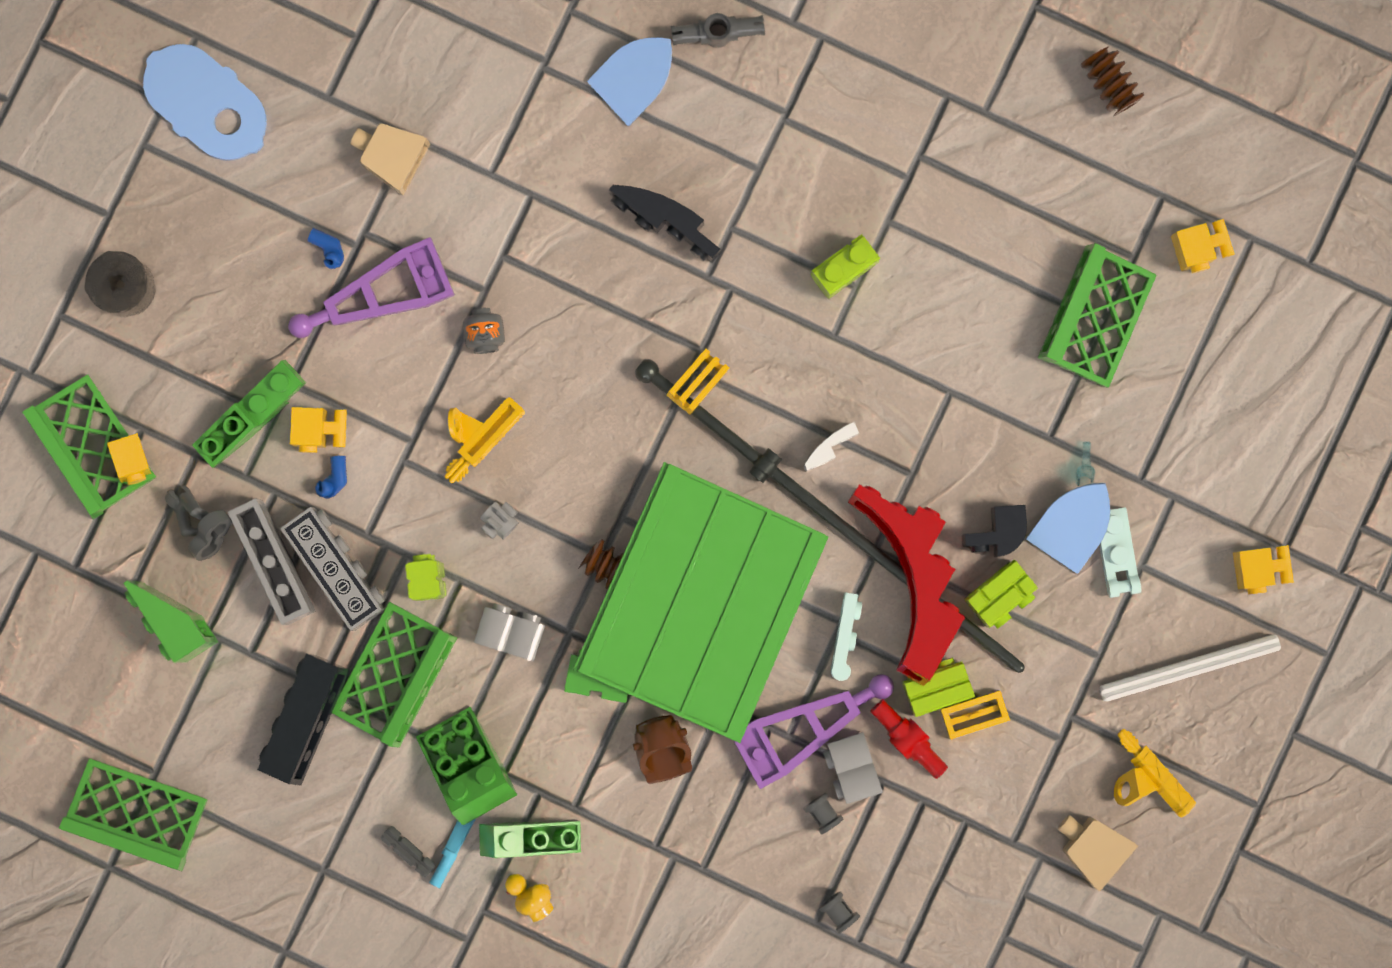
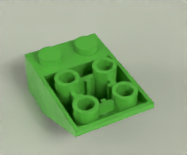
[124,580,218,663]
[416,707,517,825]

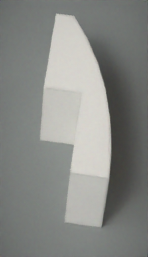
[804,422,859,472]

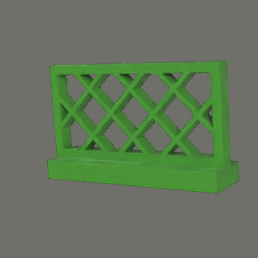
[1038,243,1157,388]
[22,375,156,520]
[332,602,458,748]
[59,758,208,872]

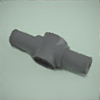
[671,13,765,48]

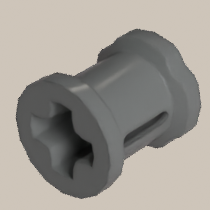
[803,793,844,835]
[819,891,860,933]

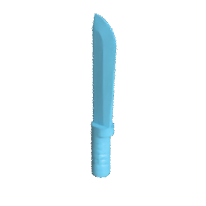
[429,819,476,888]

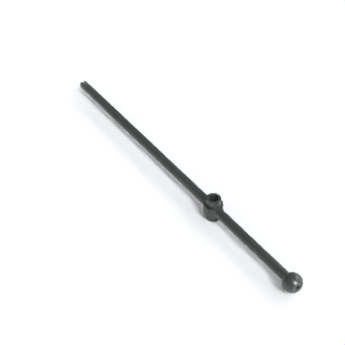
[635,359,1025,673]

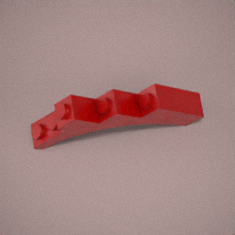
[848,484,965,686]

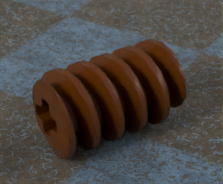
[1081,46,1145,116]
[578,539,623,590]

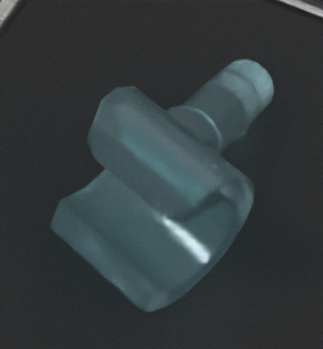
[1075,442,1096,486]

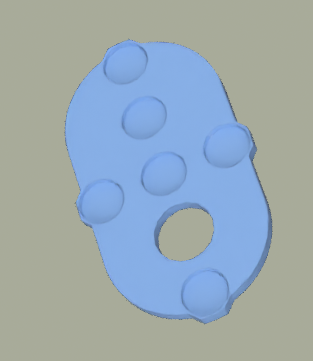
[143,44,267,160]

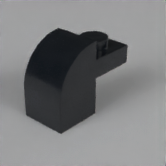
[962,505,1027,558]

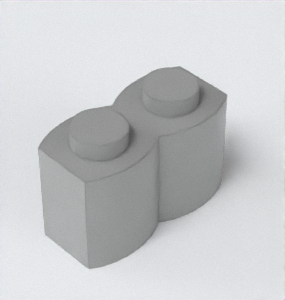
[474,603,545,661]
[823,732,883,804]

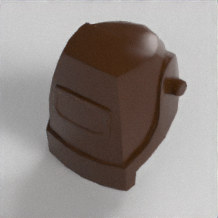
[633,715,692,784]

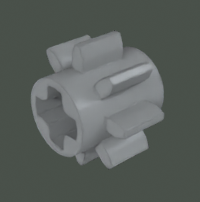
[480,502,519,539]

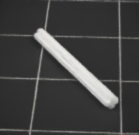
[1099,634,1281,702]

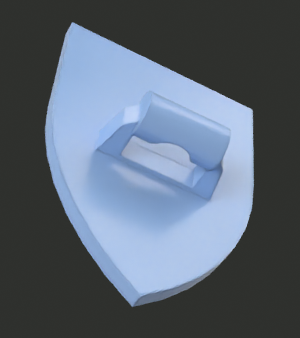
[587,37,672,126]
[1026,483,1110,574]

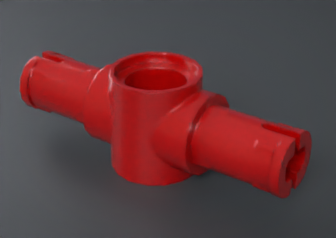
[870,699,948,779]

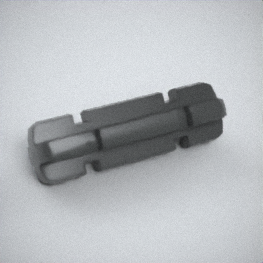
[381,826,435,877]

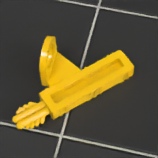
[444,397,525,483]
[1114,729,1196,818]

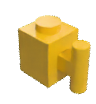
[1171,219,1235,274]
[290,407,347,453]
[1233,545,1294,595]

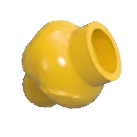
[505,874,554,922]

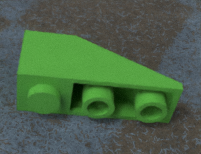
[479,821,581,858]

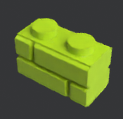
[810,234,880,300]
[405,554,447,601]
[964,559,1038,629]
[901,657,975,717]

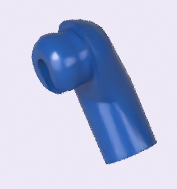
[307,228,344,269]
[315,456,347,499]

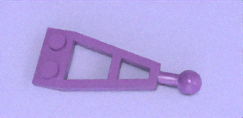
[288,237,455,338]
[733,674,894,789]

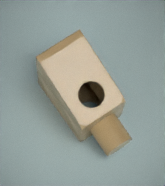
[351,123,430,196]
[1058,815,1138,892]

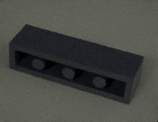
[257,653,350,786]

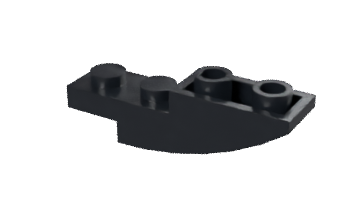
[609,185,720,263]

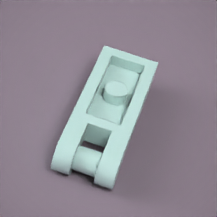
[1099,507,1141,598]
[831,592,862,681]

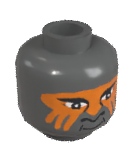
[463,308,505,354]

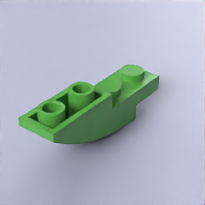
[192,360,306,468]

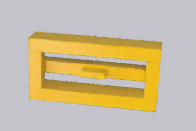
[666,349,730,415]
[940,690,1010,739]

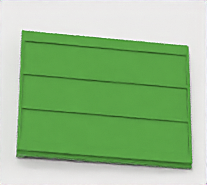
[573,462,829,743]

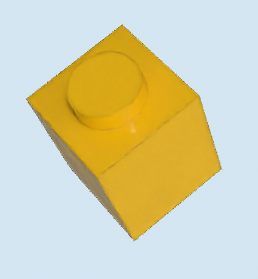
[107,433,151,485]

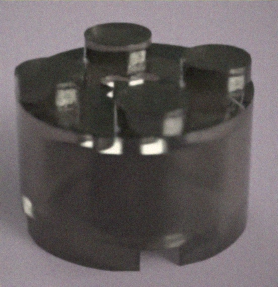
[84,251,156,318]

